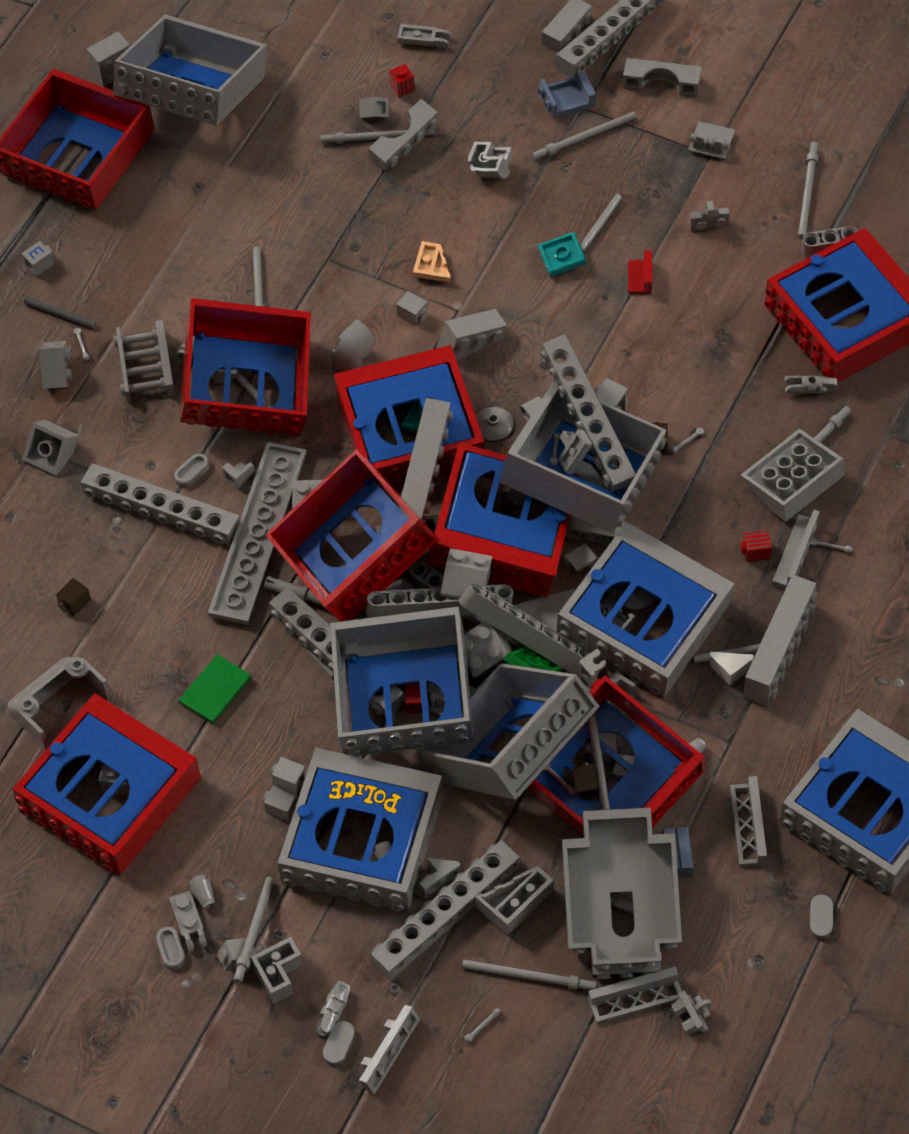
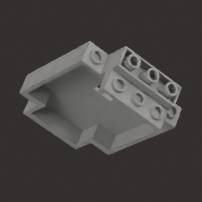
[562,808,682,979]

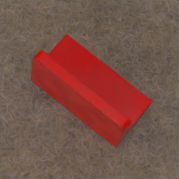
[628,251,652,294]

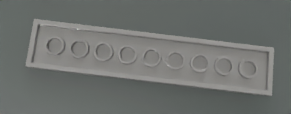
[208,442,307,625]

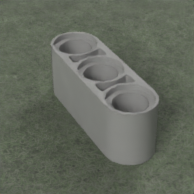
[801,226,858,258]
[565,515,625,545]

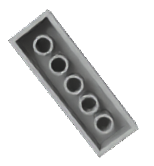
[743,574,818,706]

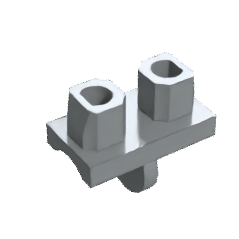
[671,991,712,1035]

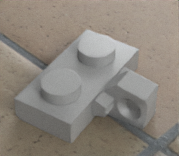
[689,201,730,231]
[558,429,593,474]

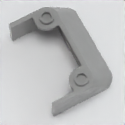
[8,657,111,749]

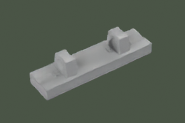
[359,1005,420,1095]

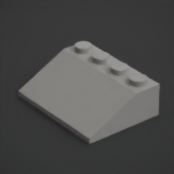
[740,429,845,522]

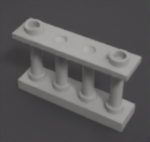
[113,320,175,403]

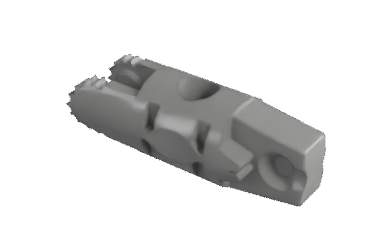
[784,376,837,394]
[315,980,350,1037]

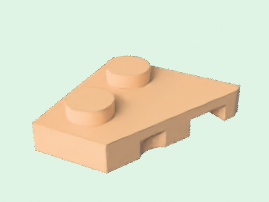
[413,241,451,283]

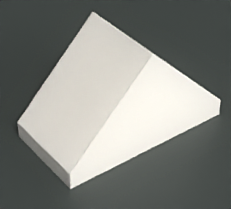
[709,652,753,686]

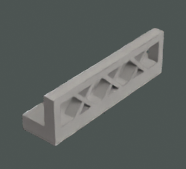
[772,510,820,589]
[730,776,767,867]
[589,966,682,1024]

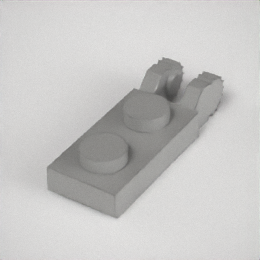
[397,24,451,49]
[169,891,208,952]

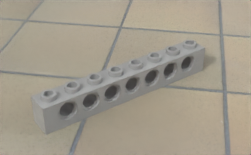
[555,0,665,79]
[540,334,636,492]
[81,463,240,546]
[269,587,405,717]
[371,840,520,981]

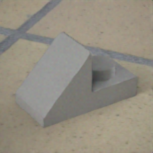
[420,858,461,898]

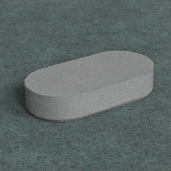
[174,454,209,487]
[810,895,833,939]
[156,927,185,970]
[323,1021,355,1066]

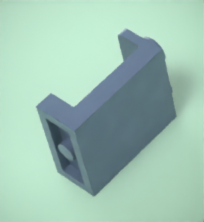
[538,71,596,118]

